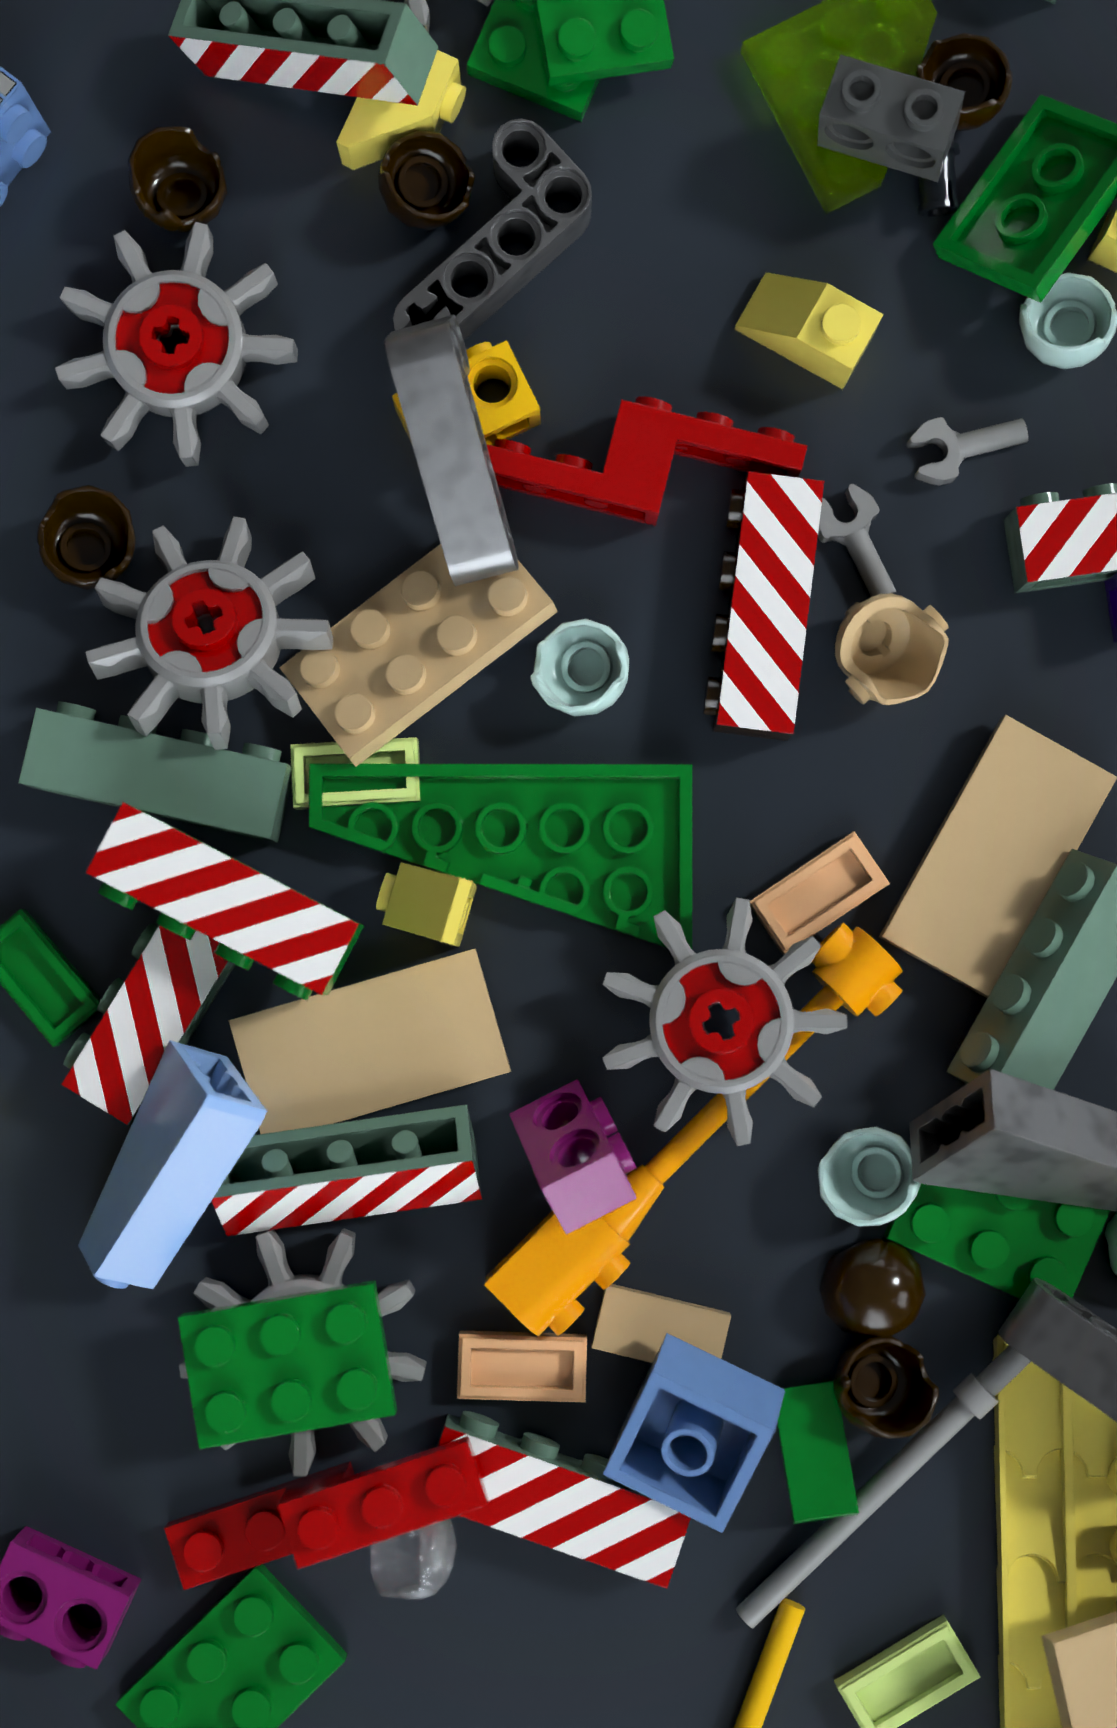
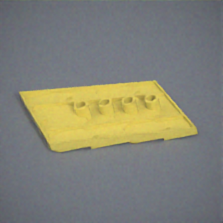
[992,1335,1117,1728]

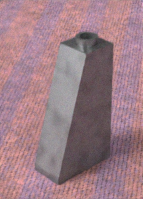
[909,1069,1117,1211]

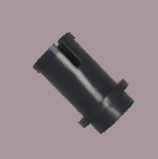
[918,137,961,217]

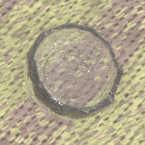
[370,1519,457,1600]

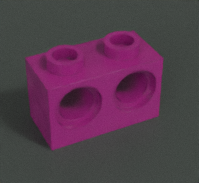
[509,1079,637,1235]
[0,1526,142,1670]

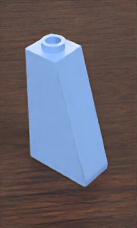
[78,1040,267,1289]

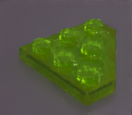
[741,0,937,214]

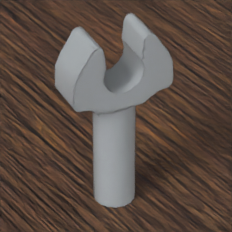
[906,417,1028,486]
[818,484,896,597]

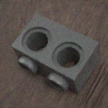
[817,54,965,182]

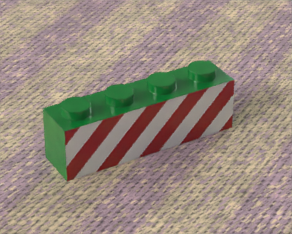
[86,802,364,1001]

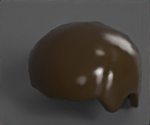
[916,33,1013,132]
[128,126,227,233]
[378,130,475,230]
[37,485,136,590]
[820,1239,926,1338]
[833,1336,939,1439]

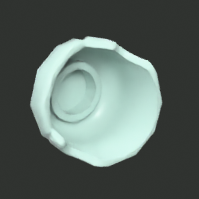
[1019,272,1117,369]
[530,619,629,717]
[818,1126,921,1227]

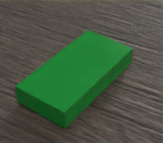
[0,909,101,1047]
[776,1381,859,1524]

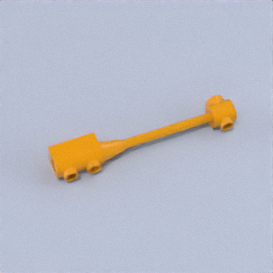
[484,922,903,1336]

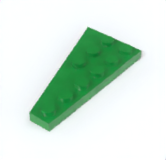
[309,764,692,949]

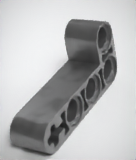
[393,118,592,340]
[385,314,519,586]
[999,1278,1117,1422]

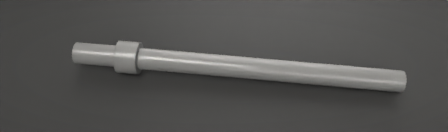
[736,1346,1031,1628]

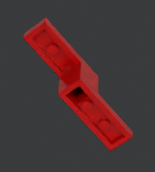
[487,396,808,526]
[164,1436,489,1590]

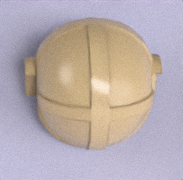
[835,593,949,705]

